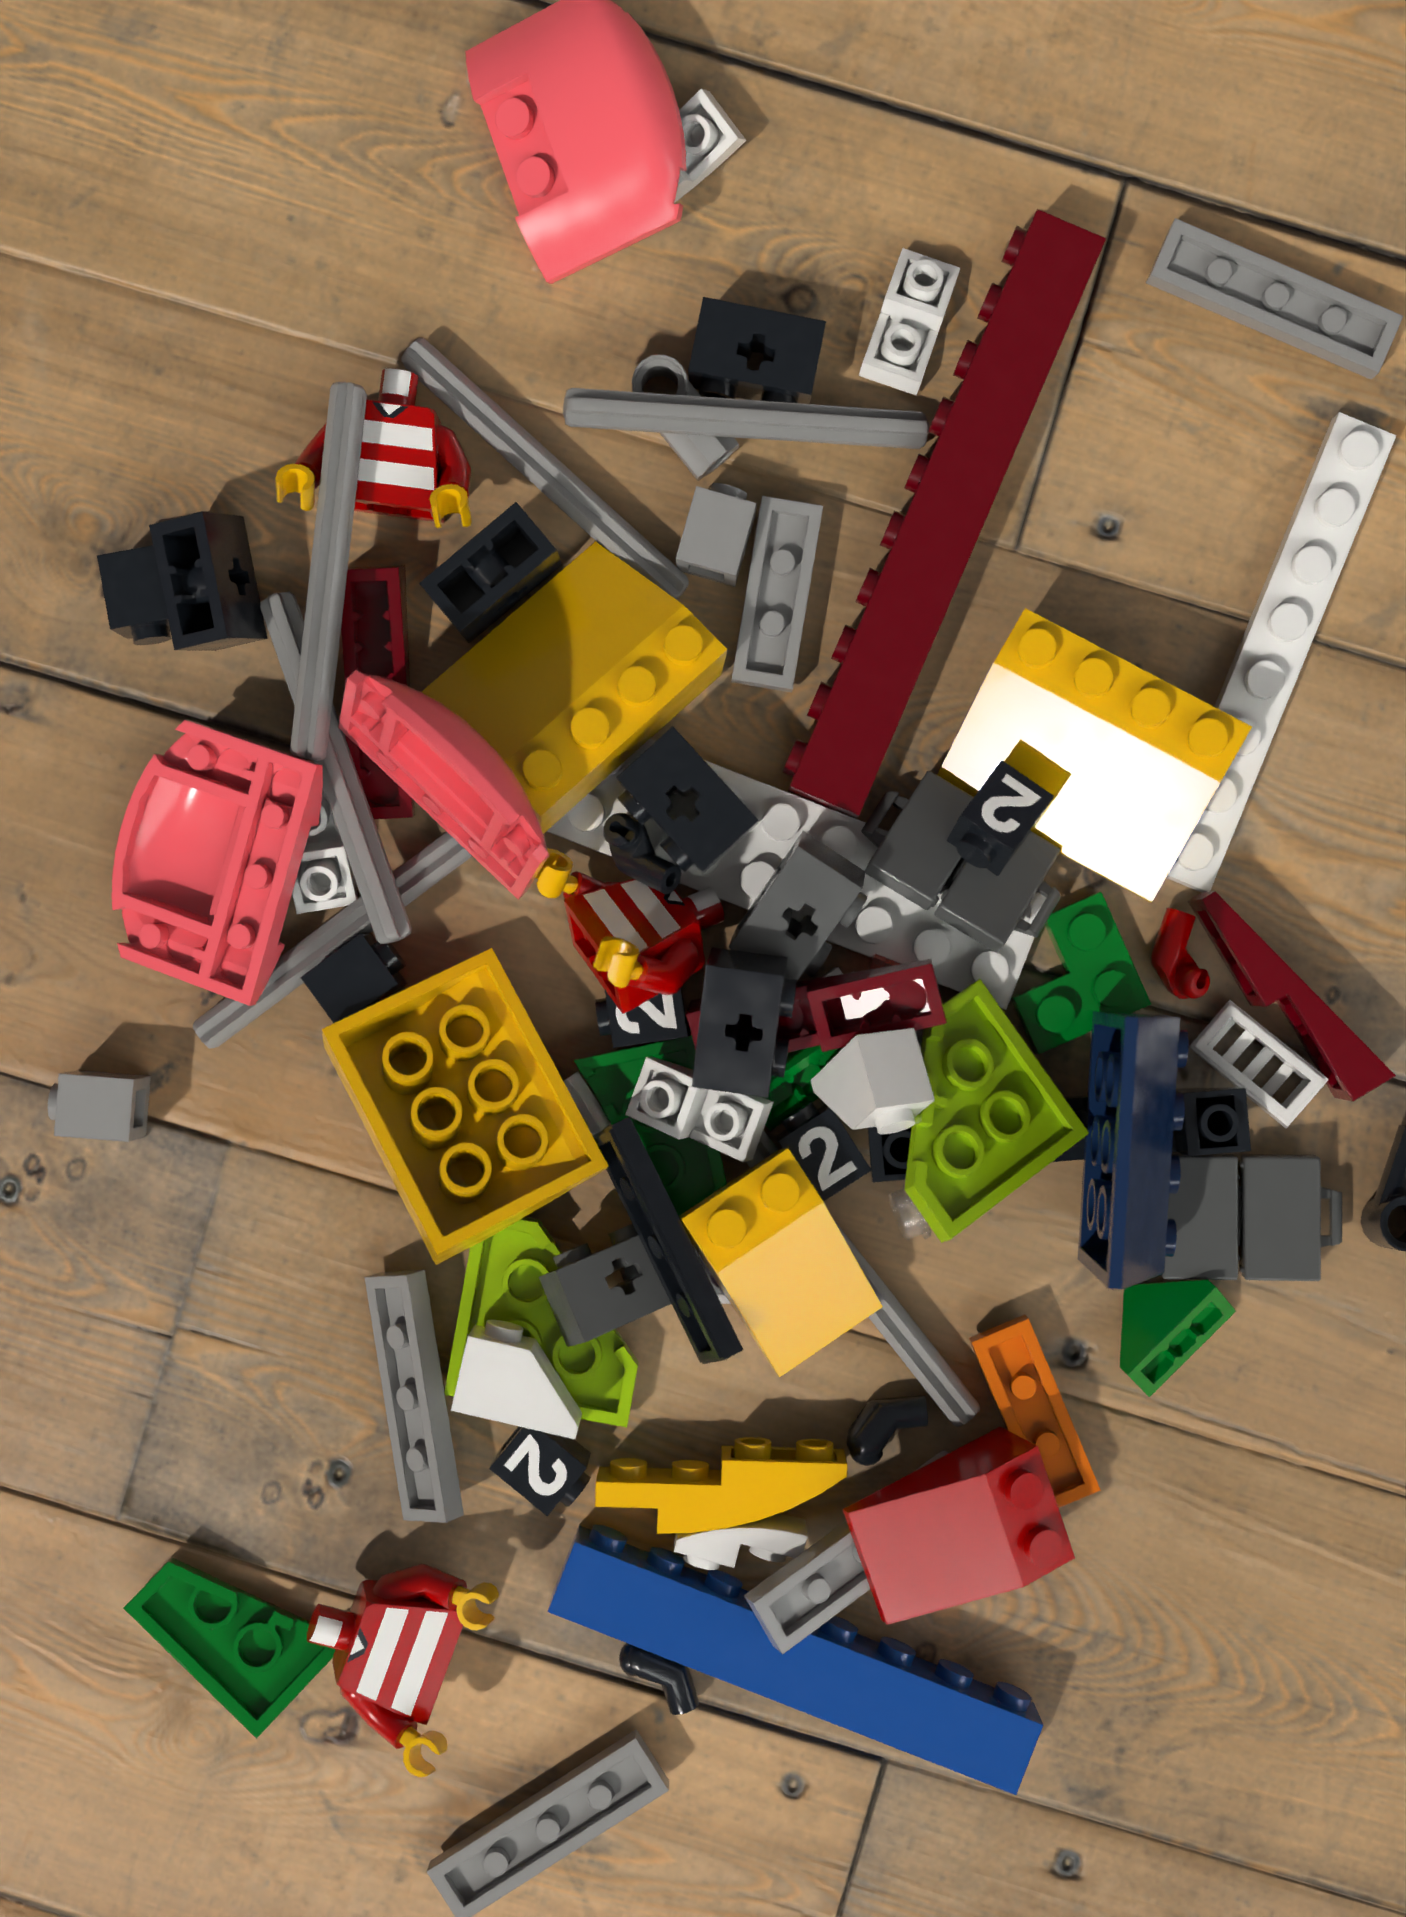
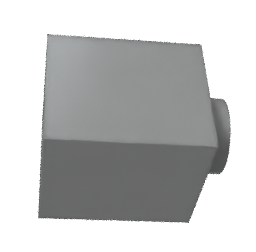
[676,483,757,587]
[48,1070,151,1142]

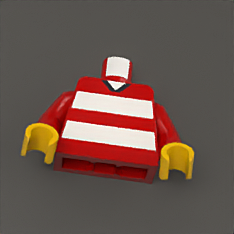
[275,368,472,528]
[535,848,724,1014]
[307,1564,499,1777]

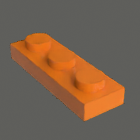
[969,1314,1101,1508]

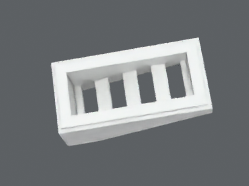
[1189,1000,1329,1128]

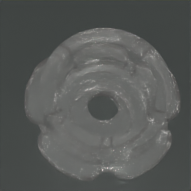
[888,1185,931,1240]

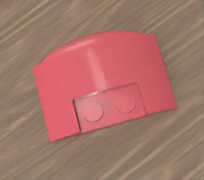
[465,0,686,284]
[338,670,549,900]
[112,720,323,1006]

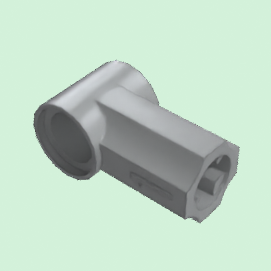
[632,354,739,481]

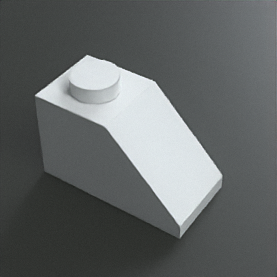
[811,1028,935,1134]
[451,1320,582,1439]

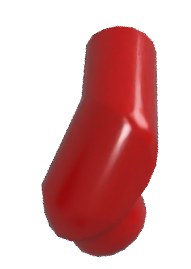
[1151,908,1210,999]

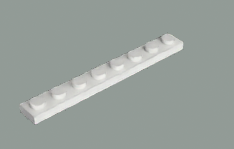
[1166,412,1397,893]

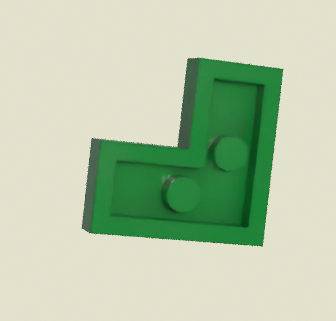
[1011,892,1151,1054]

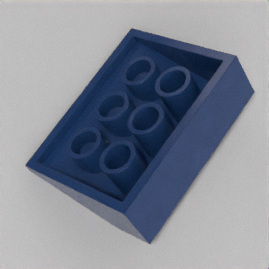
[1077,1011,1189,1290]

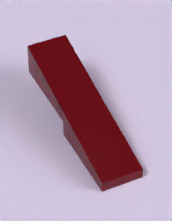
[341,565,415,819]
[1188,891,1396,1102]
[686,959,947,1052]

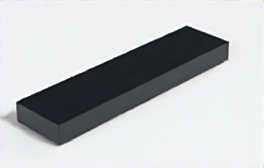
[593,1116,744,1364]

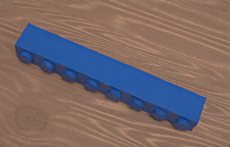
[548,1525,1043,1795]

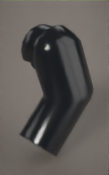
[603,813,682,895]
[846,1395,928,1466]
[619,1643,700,1715]

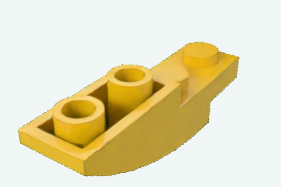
[595,1437,847,1534]

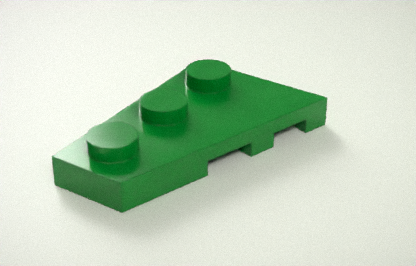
[574,1035,727,1216]
[123,1558,336,1739]

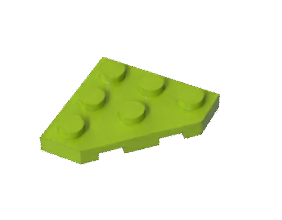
[904,979,1089,1243]
[444,1217,639,1428]

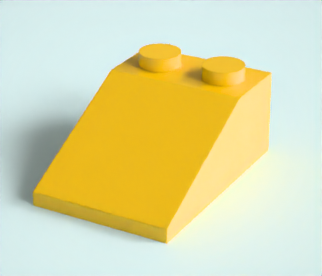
[679,1148,883,1377]

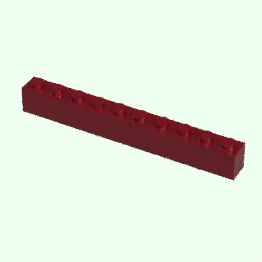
[782,209,1107,819]

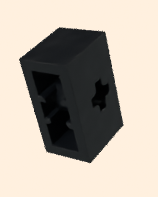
[688,297,826,404]
[419,502,563,643]
[149,511,268,651]
[616,726,759,874]
[692,947,797,1098]

